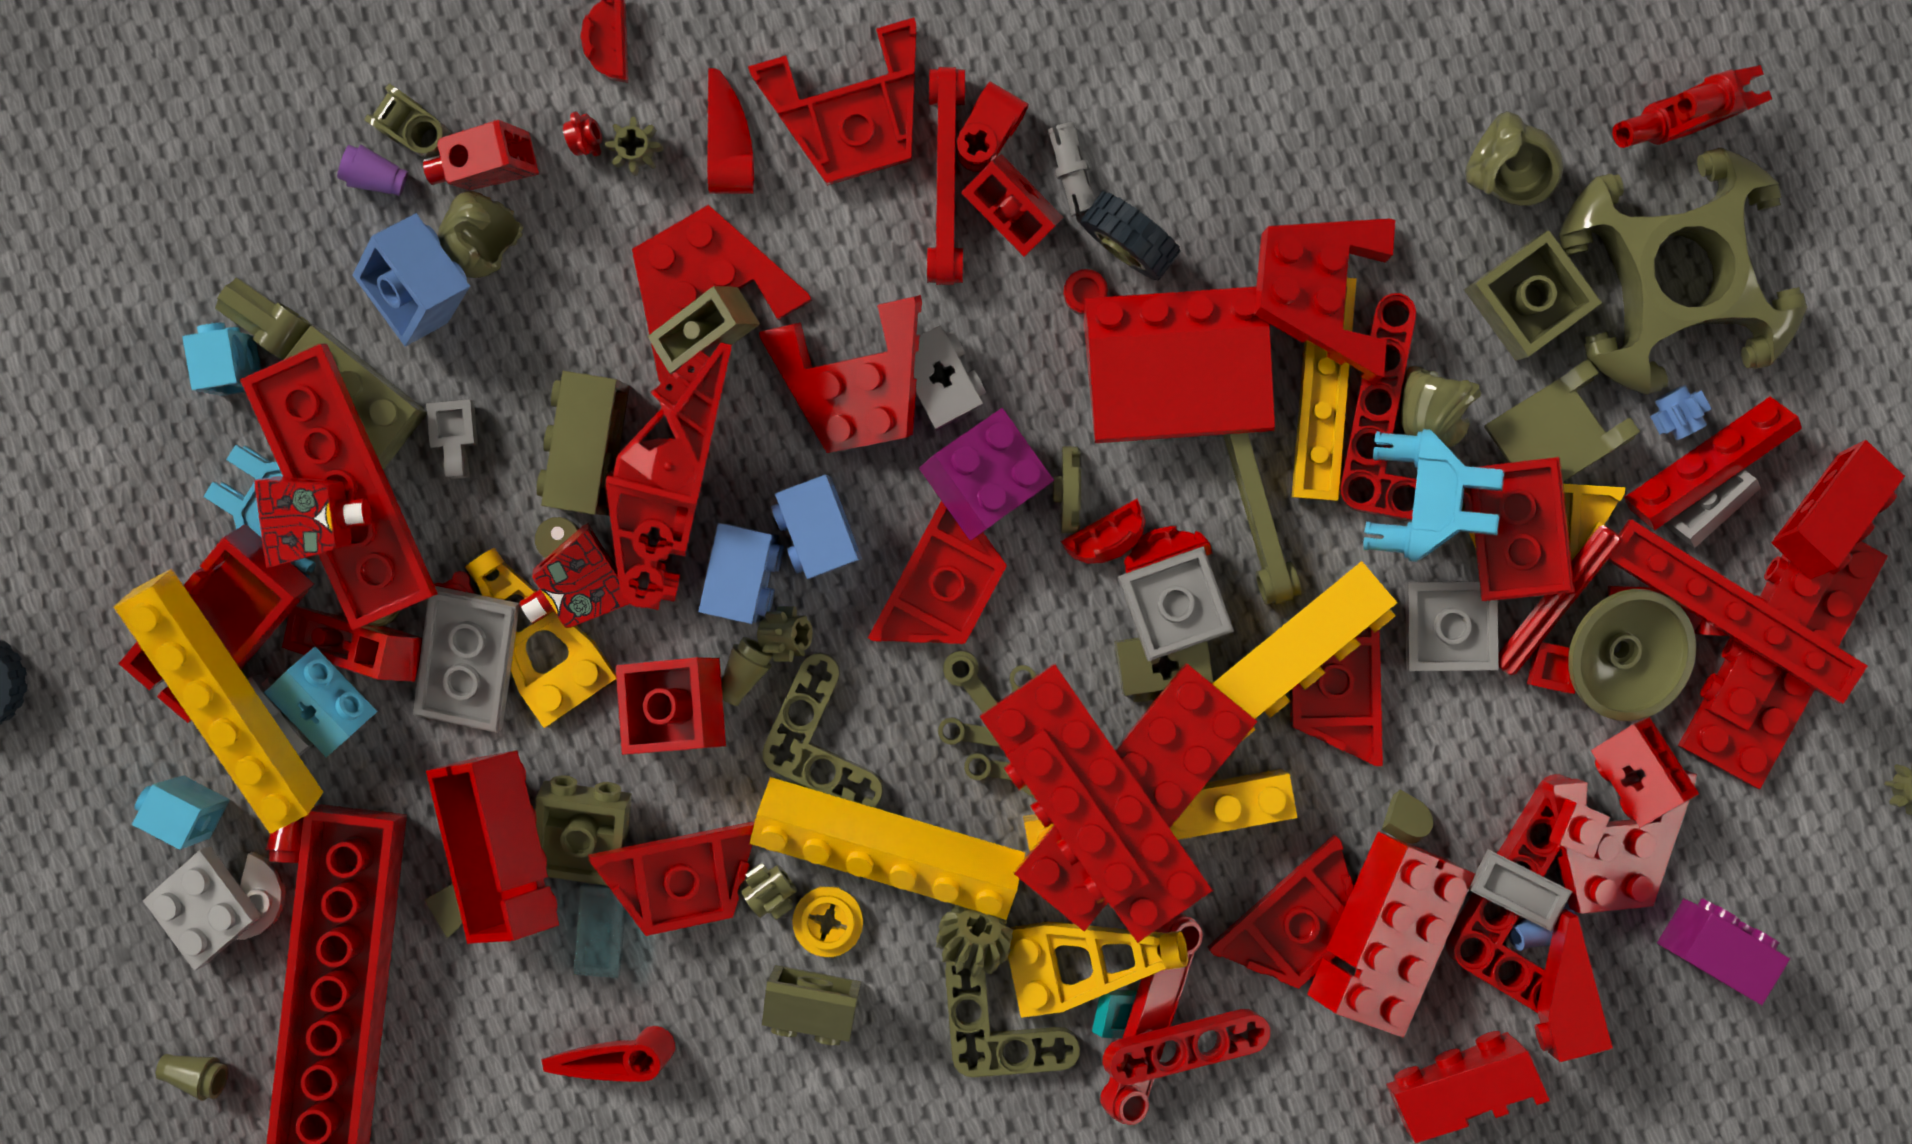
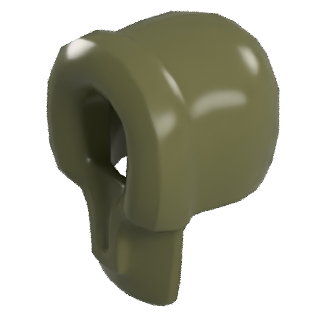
[1465,111,1563,206]

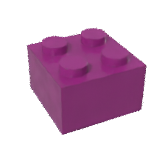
[919,408,1054,541]
[1657,898,1790,1005]

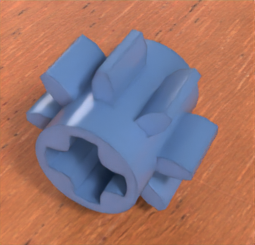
[1650,385,1712,440]

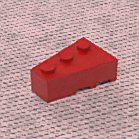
[1386,1031,1550,1144]

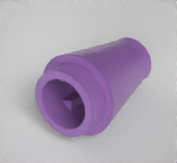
[337,145,408,196]

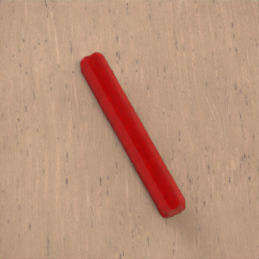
[1498,525,1622,675]

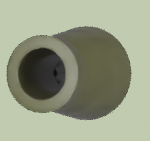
[721,637,773,706]
[156,1053,228,1101]

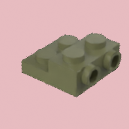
[535,775,632,886]

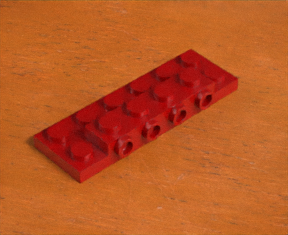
[1678,541,1888,789]
[979,663,1213,943]

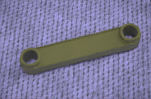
[1223,433,1301,605]

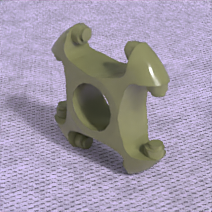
[1558,147,1808,395]

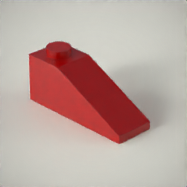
[282,605,423,682]
[1535,909,1613,1062]

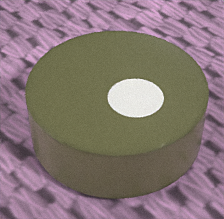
[535,517,579,558]

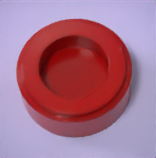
[1063,269,1108,315]

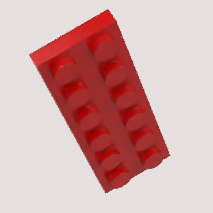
[240,343,438,630]
[1014,663,1258,931]

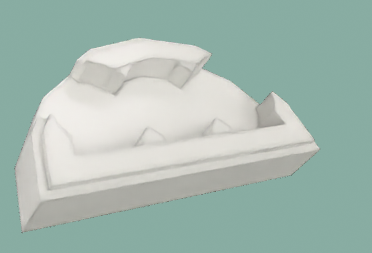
[237,852,286,940]

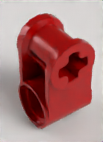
[957,81,1029,172]

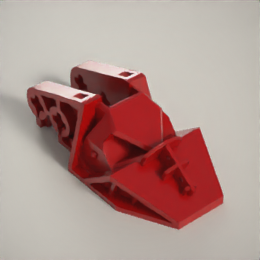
[606,342,732,610]

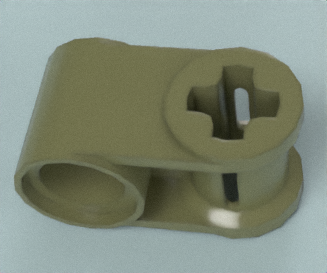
[364,83,452,159]

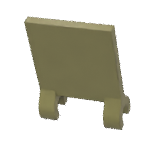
[1484,359,1640,482]

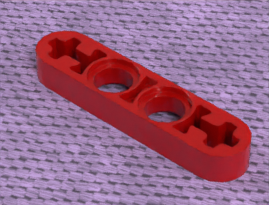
[1102,1009,1270,1085]

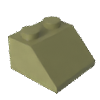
[762,965,861,1045]

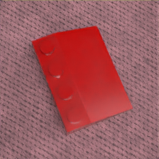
[1084,286,1275,444]

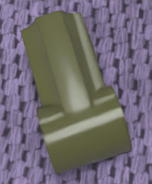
[215,277,312,360]

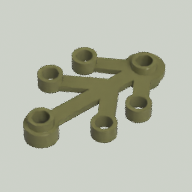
[938,650,1036,797]

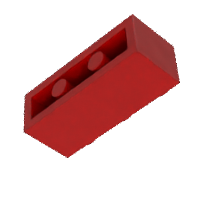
[1771,440,1905,580]

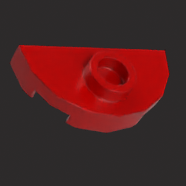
[580,0,628,83]
[1060,498,1146,564]
[1124,526,1213,573]

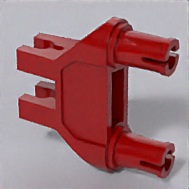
[1612,65,1772,148]

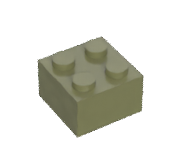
[1464,230,1602,361]

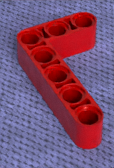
[1341,293,1472,522]
[1446,774,1587,1013]

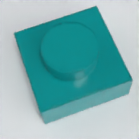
[1092,990,1137,1038]

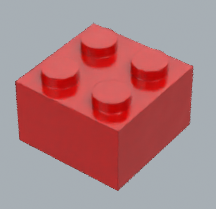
[616,657,726,755]

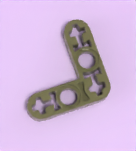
[762,652,883,807]
[945,961,1080,1077]

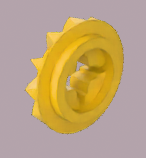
[792,886,863,957]

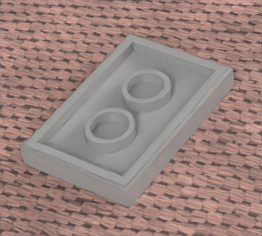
[413,586,520,733]

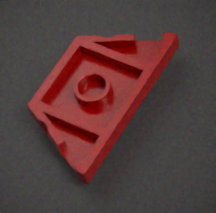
[868,501,1007,644]
[1290,626,1383,766]
[588,821,755,936]
[1207,835,1353,989]

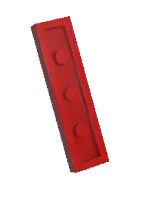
[1624,396,1802,531]

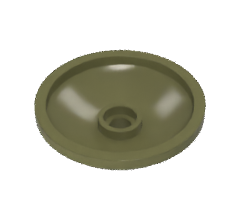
[1568,589,1696,721]

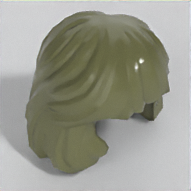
[438,191,524,278]
[1400,366,1482,448]

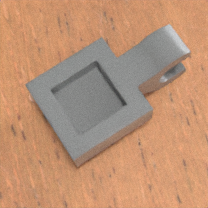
[426,399,478,480]

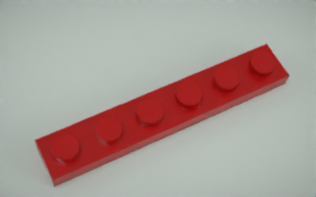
[1608,519,1868,704]

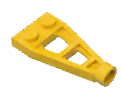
[465,548,616,728]
[1008,921,1188,1018]

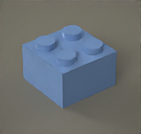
[353,213,470,347]
[771,474,862,579]
[698,523,784,624]

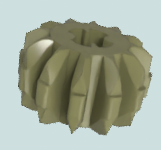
[936,905,1013,978]

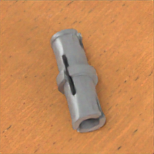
[1047,122,1095,217]

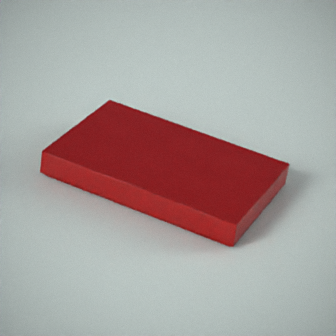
[1469,457,1575,601]

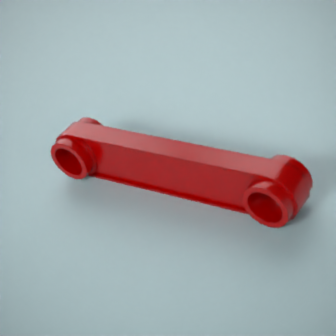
[927,67,965,285]
[1100,913,1203,1125]

